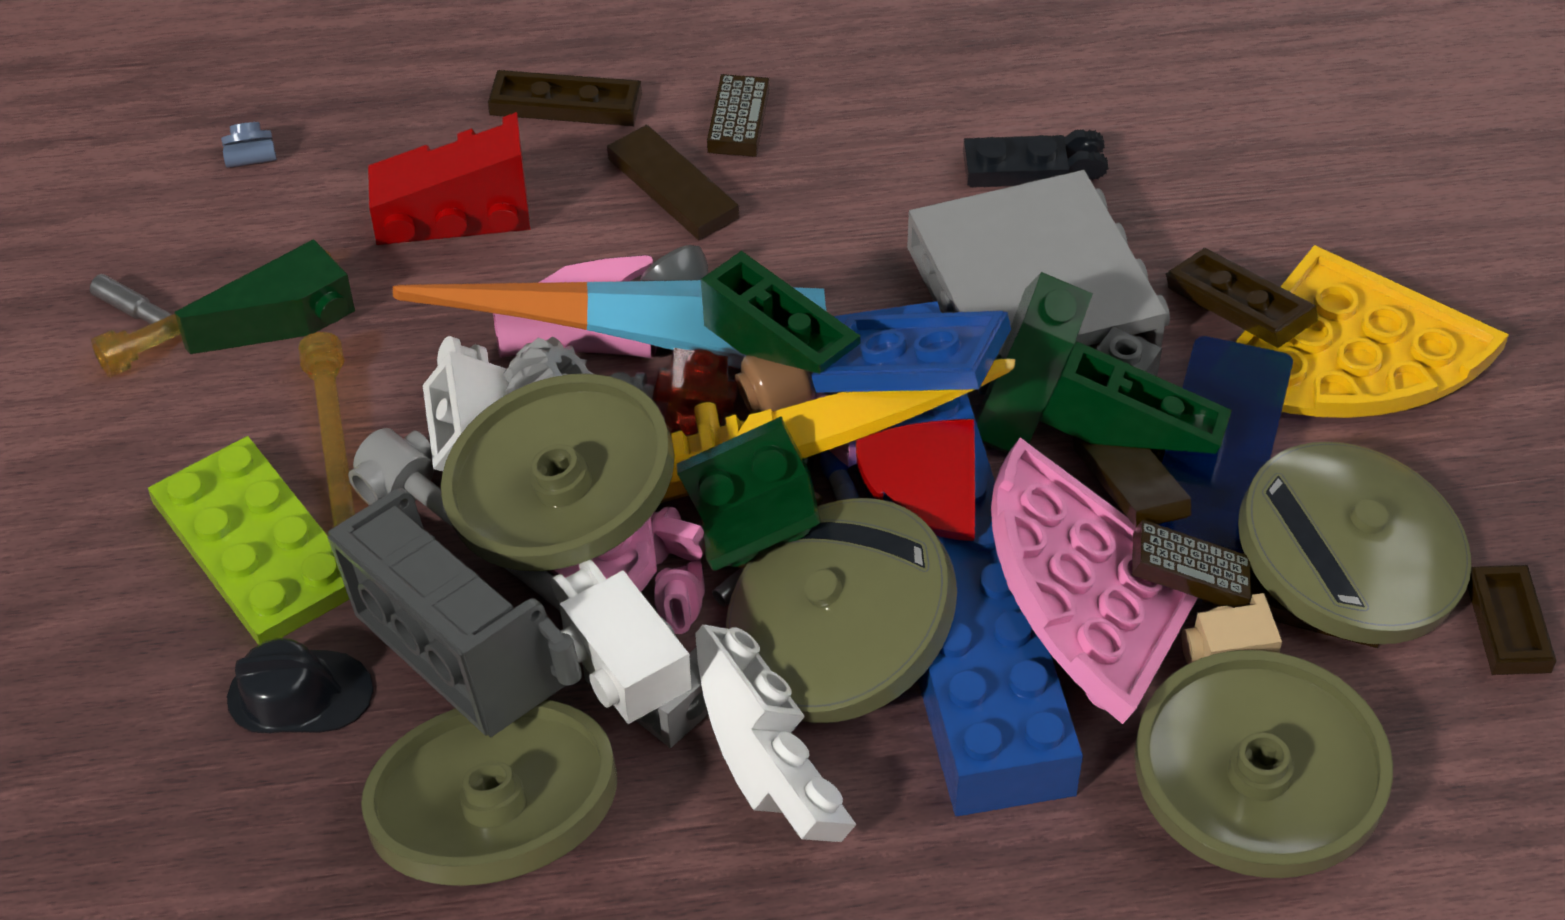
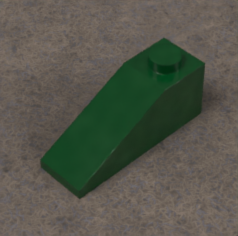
[174,239,355,355]
[701,251,861,374]
[976,272,1093,454]
[1040,341,1232,454]

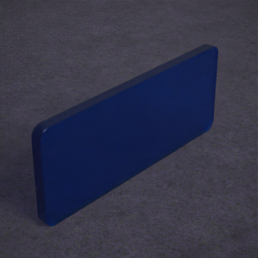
[1158,336,1293,553]

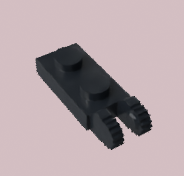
[963,129,1109,188]

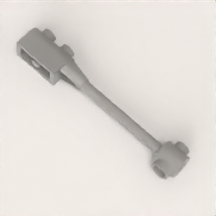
[348,428,708,748]

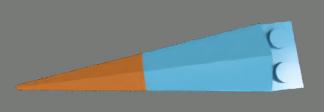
[393,280,826,369]

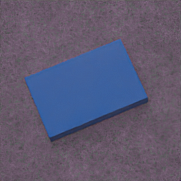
[811,311,1011,393]

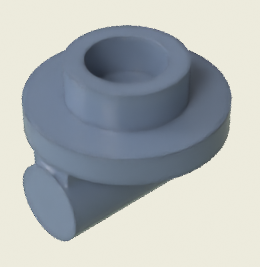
[221,122,277,168]

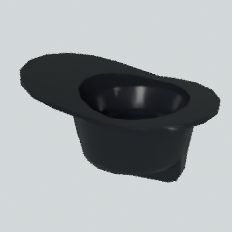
[227,638,373,733]

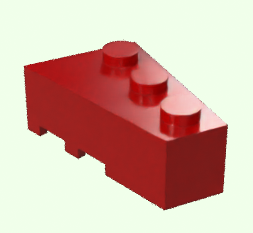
[368,112,531,245]

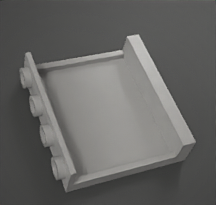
[907,170,1170,395]

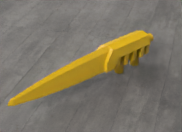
[660,359,1015,504]

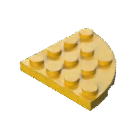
[1208,245,1509,418]

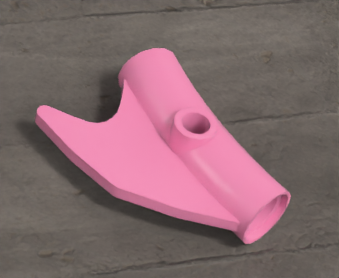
[493,256,657,359]

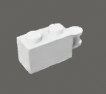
[423,336,509,472]
[550,560,691,724]

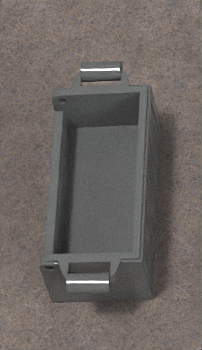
[327,488,582,738]

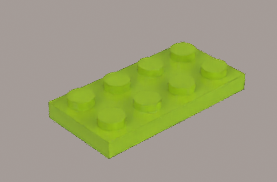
[148,436,350,645]

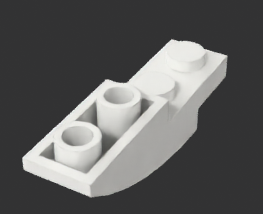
[695,624,856,842]

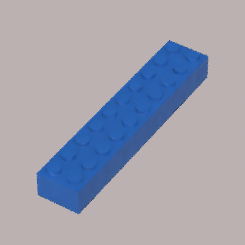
[834,301,1083,817]

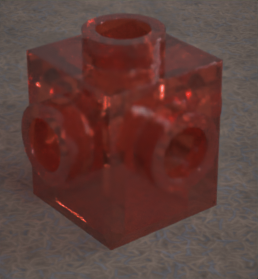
[654,348,737,436]

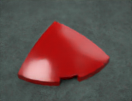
[856,419,975,541]

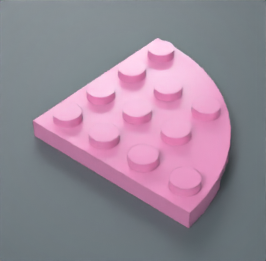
[991,437,1198,724]

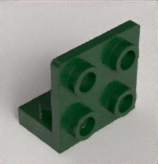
[677,416,820,571]

